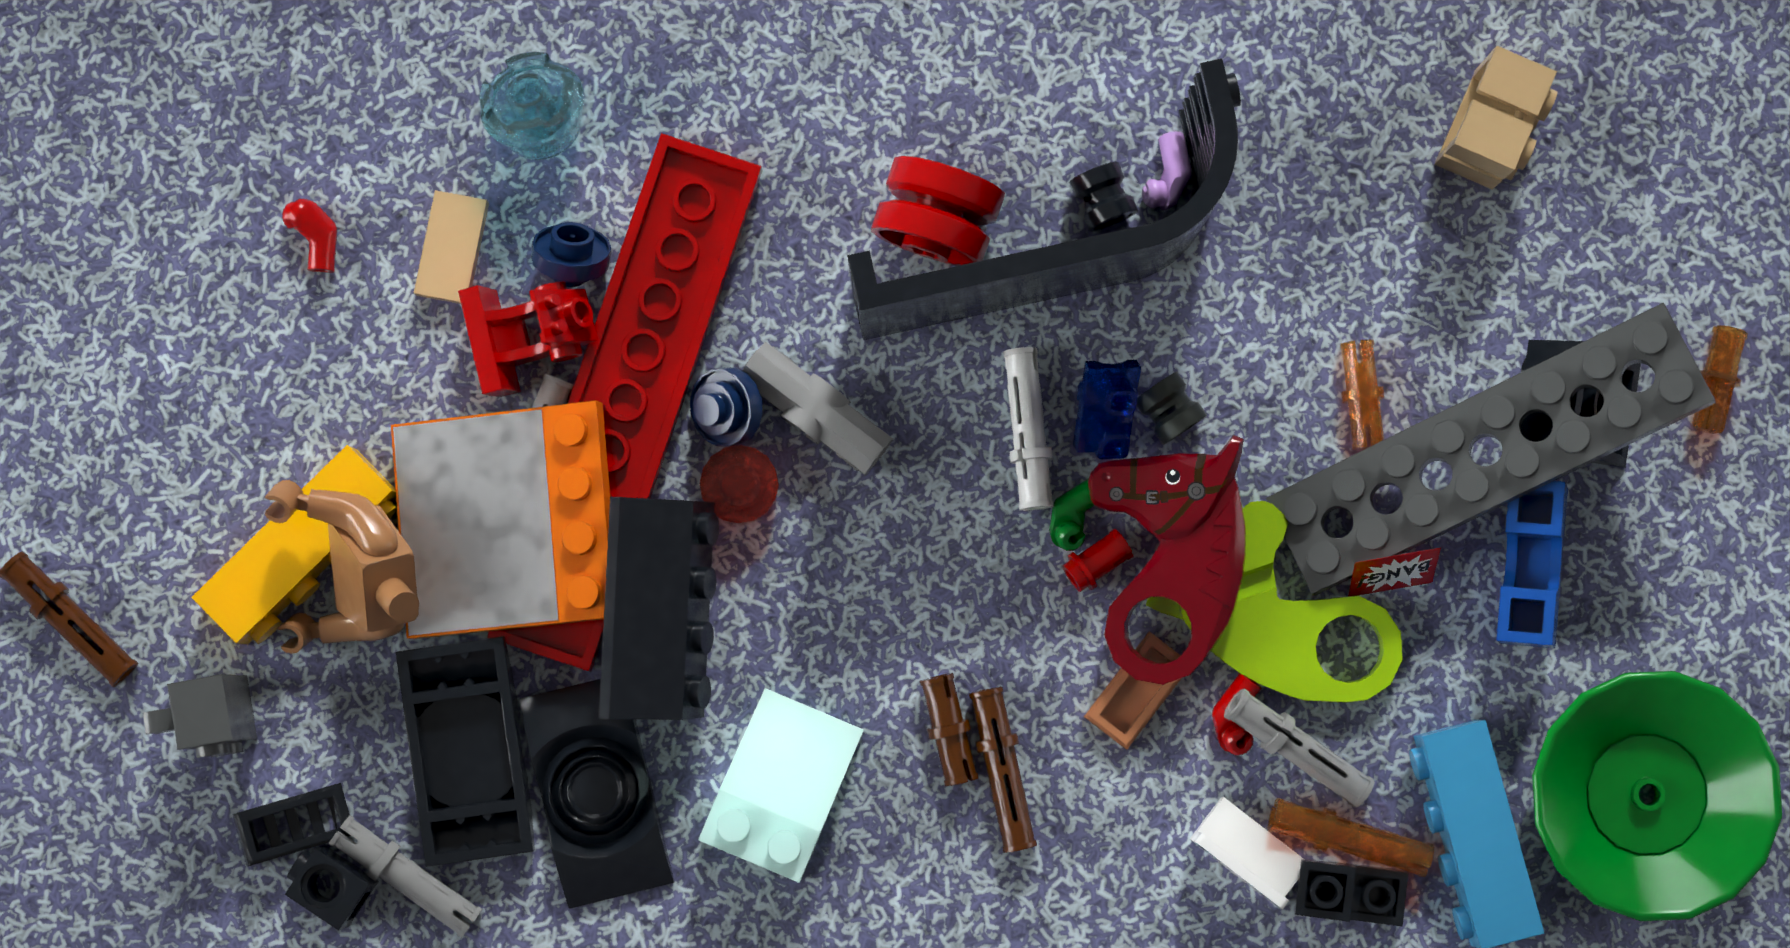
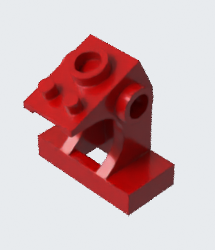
[458,281,598,397]

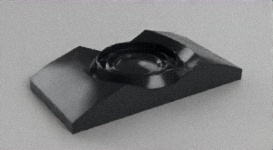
[395,636,535,867]
[520,679,674,909]

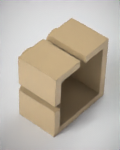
[1434,46,1558,190]

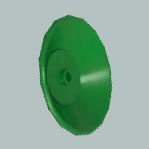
[1532,671,1782,921]

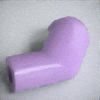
[1142,131,1192,211]

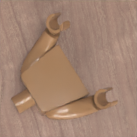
[265,480,419,654]

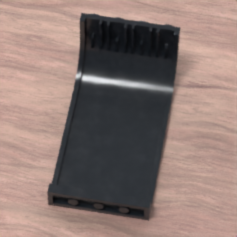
[847,58,1241,340]

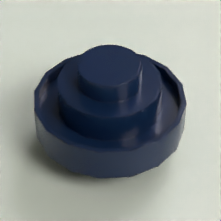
[531,222,611,287]
[690,367,763,447]

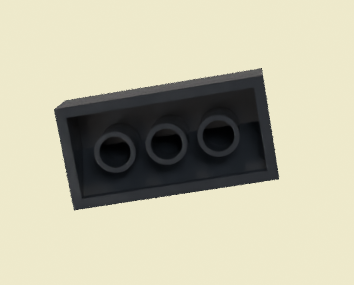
[599,497,719,720]

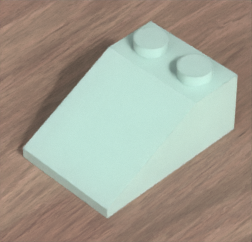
[698,688,864,883]

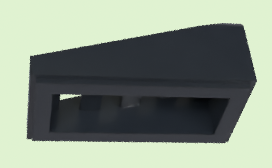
[232,783,351,866]

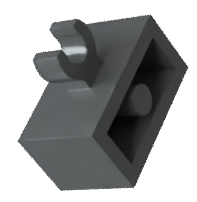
[143,674,257,758]

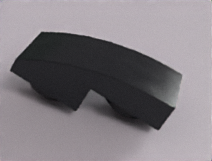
[1295,859,1409,927]

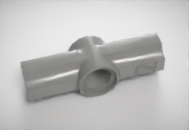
[742,342,893,476]

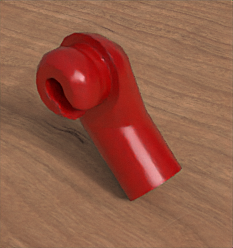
[282,199,337,273]

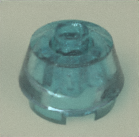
[479,52,584,160]

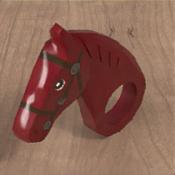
[1088,435,1246,685]

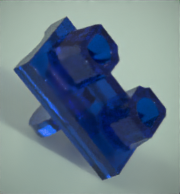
[1073,359,1141,459]

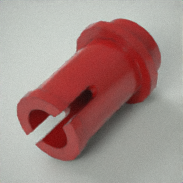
[1062,528,1134,592]

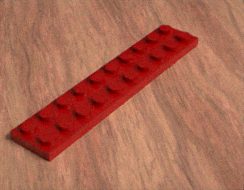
[487,133,763,672]

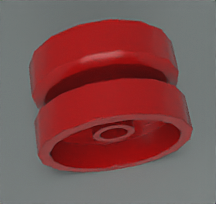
[871,156,1005,266]

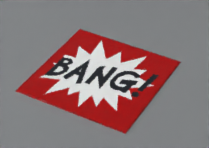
[1348,548,1441,596]

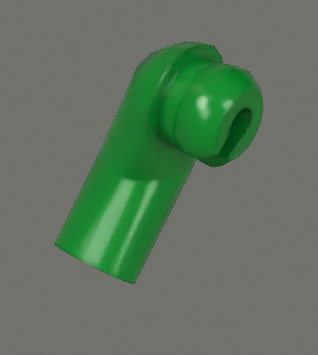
[1049,478,1095,551]

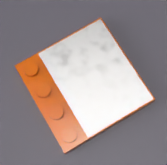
[391,400,610,639]

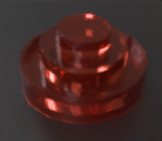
[699,445,779,525]

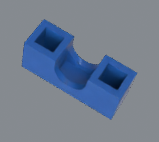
[1496,481,1568,649]

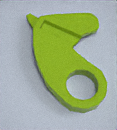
[1146,501,1403,702]

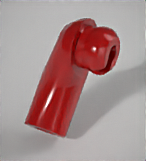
[1212,673,1262,755]

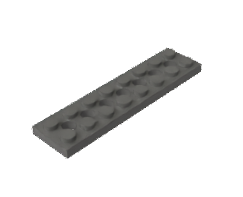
[1266,302,1716,596]

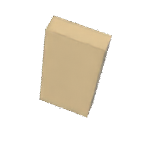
[414,190,489,304]

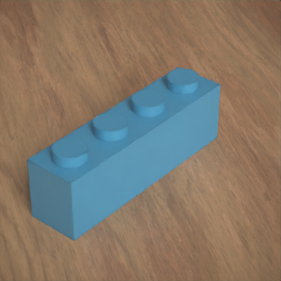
[1409,720,1544,948]

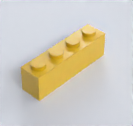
[191,445,397,645]

